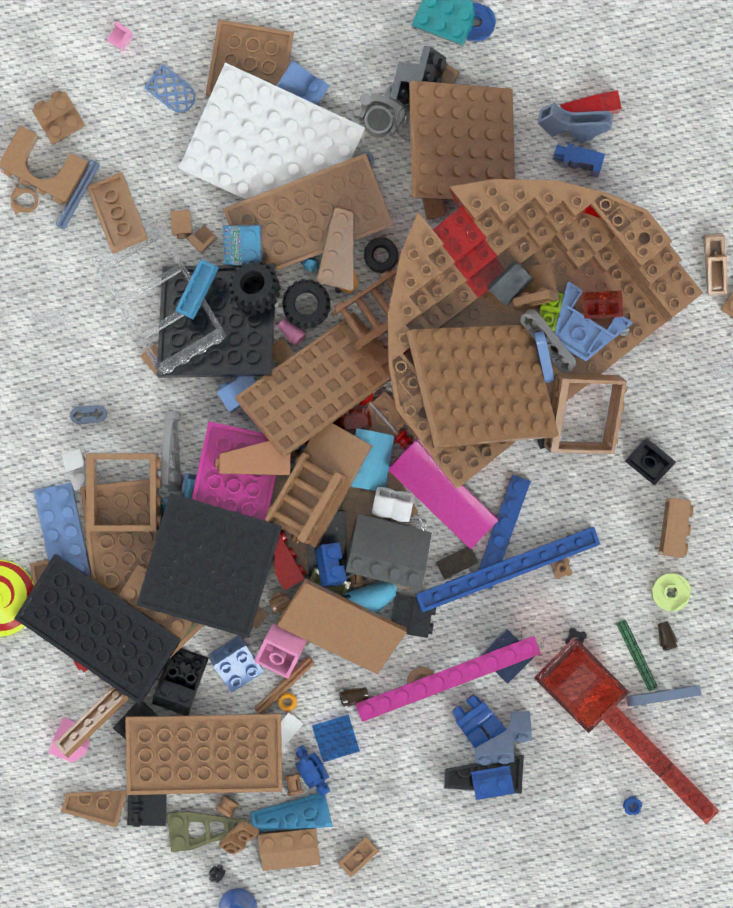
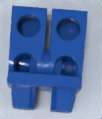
[552,143,605,178]
[452,694,506,748]

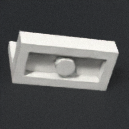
[281,711,304,749]

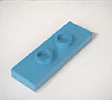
[175,259,219,320]

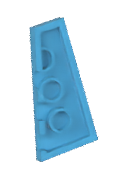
[250,793,333,832]

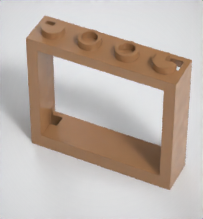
[544,373,627,454]
[86,453,162,531]

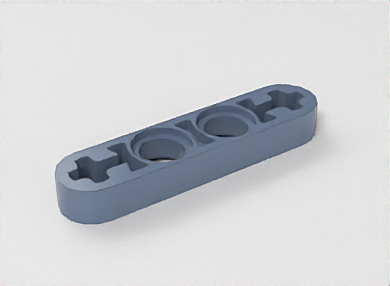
[626,685,702,706]

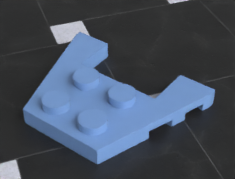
[555,281,632,361]

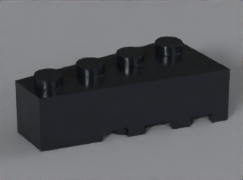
[443,755,524,794]

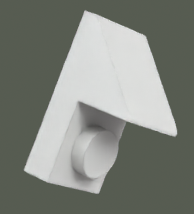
[62,449,86,491]

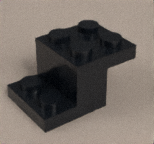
[390,46,446,109]

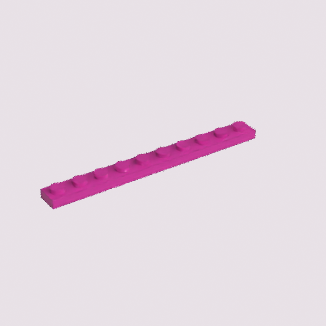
[355,636,541,722]

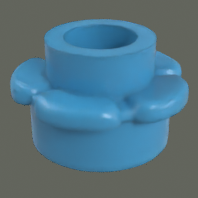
[301,258,319,272]

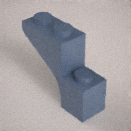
[538,102,613,144]
[475,711,532,765]

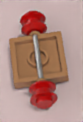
[357,391,414,450]

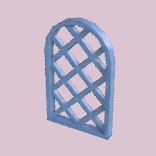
[144,64,195,112]

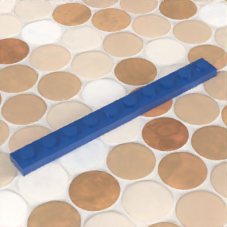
[415,526,601,613]

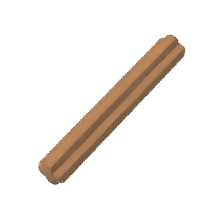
[254,656,314,714]

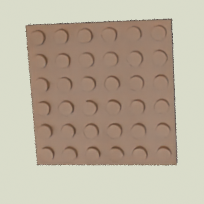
[409,81,515,201]

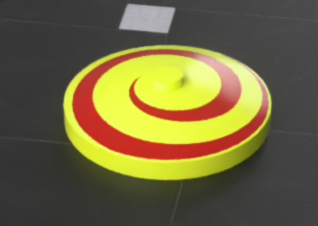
[0,560,34,637]

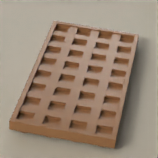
[235,313,391,457]

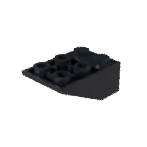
[152,648,209,715]

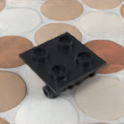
[127,794,167,827]

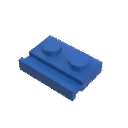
[471,766,515,800]

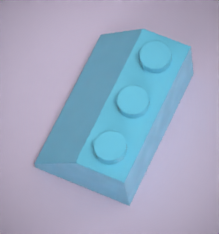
[351,429,394,491]

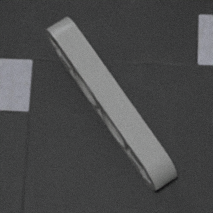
[520,309,576,373]

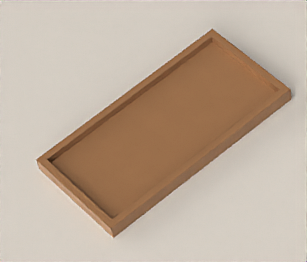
[272,423,373,548]
[277,579,407,674]

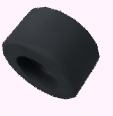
[364,237,398,273]

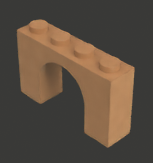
[0,125,88,205]

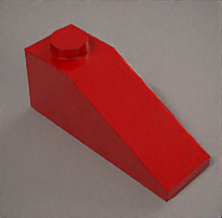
[560,90,622,114]

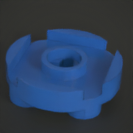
[467,3,496,42]

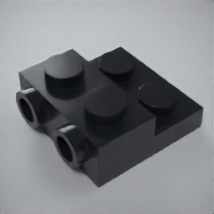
[391,594,436,638]

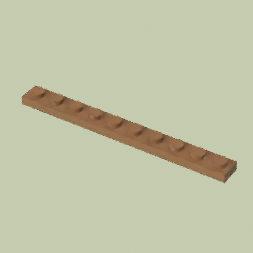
[54,624,204,758]

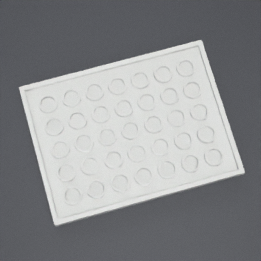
[179,63,366,199]

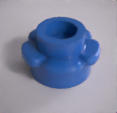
[623,796,642,815]

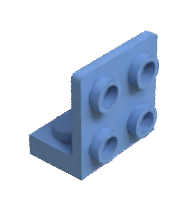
[276,61,330,105]
[208,635,264,692]

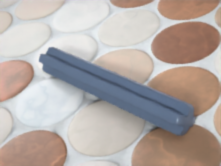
[56,160,100,229]

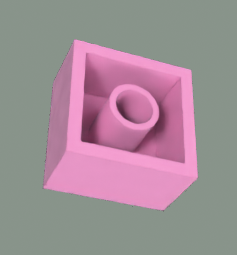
[254,624,307,679]

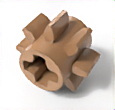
[269,591,290,615]

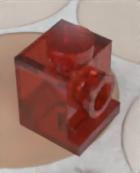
[341,408,372,430]

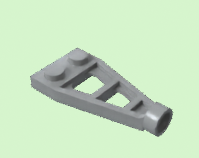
[161,411,184,491]

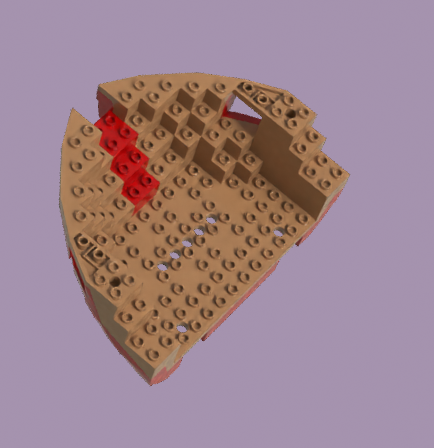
[388,179,703,489]

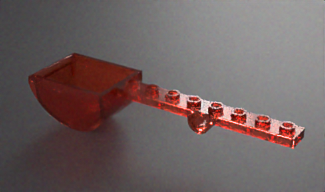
[534,637,719,824]

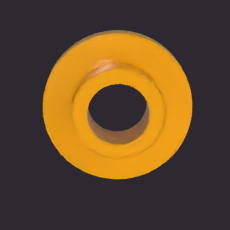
[278,692,297,712]

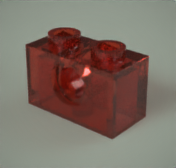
[582,291,623,319]

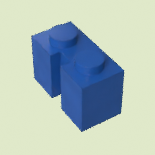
[315,543,347,588]

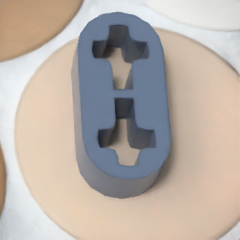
[70,405,107,424]

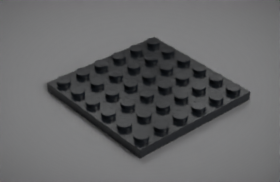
[156,264,277,378]
[136,493,282,638]

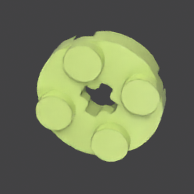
[652,573,691,611]

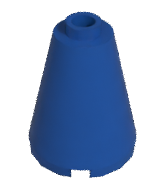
[219,888,257,908]

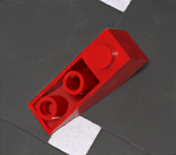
[274,530,306,590]

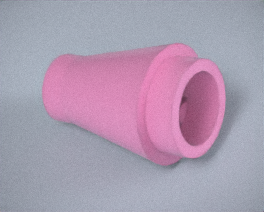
[277,319,306,346]

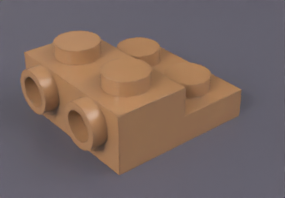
[32,90,85,145]

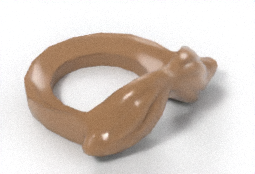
[11,185,39,215]

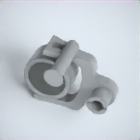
[359,84,405,137]

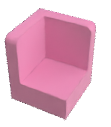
[107,21,133,51]

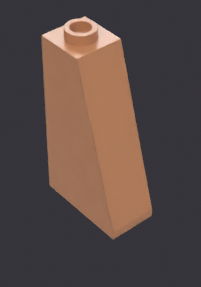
[215,441,290,476]

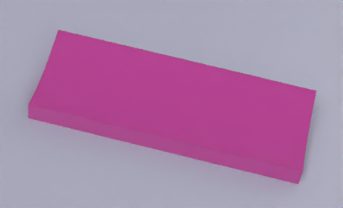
[388,439,499,549]

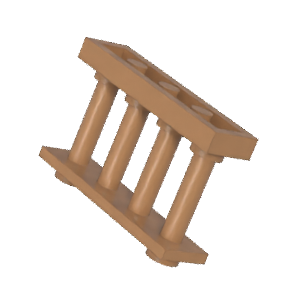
[331,269,397,352]
[265,452,347,544]

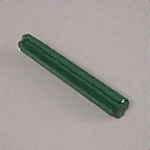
[616,619,657,691]

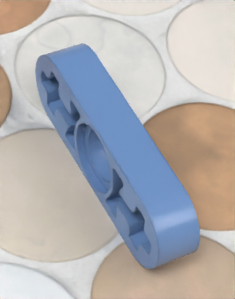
[534,331,555,383]

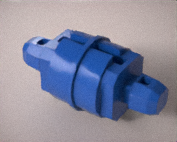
[295,745,330,796]

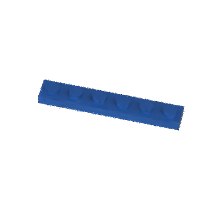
[478,475,531,589]

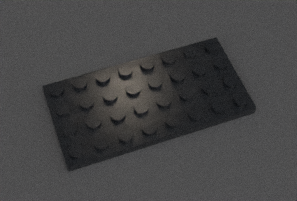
[14,554,182,705]

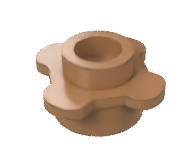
[551,558,573,579]

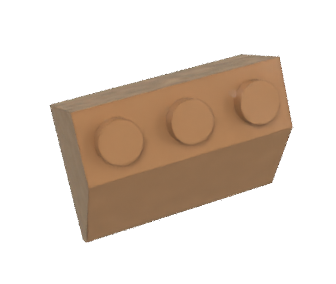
[658,497,694,558]
[258,828,321,871]

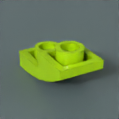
[535,292,564,333]

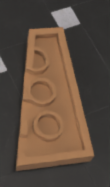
[316,207,354,291]

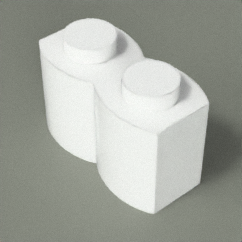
[372,487,415,522]

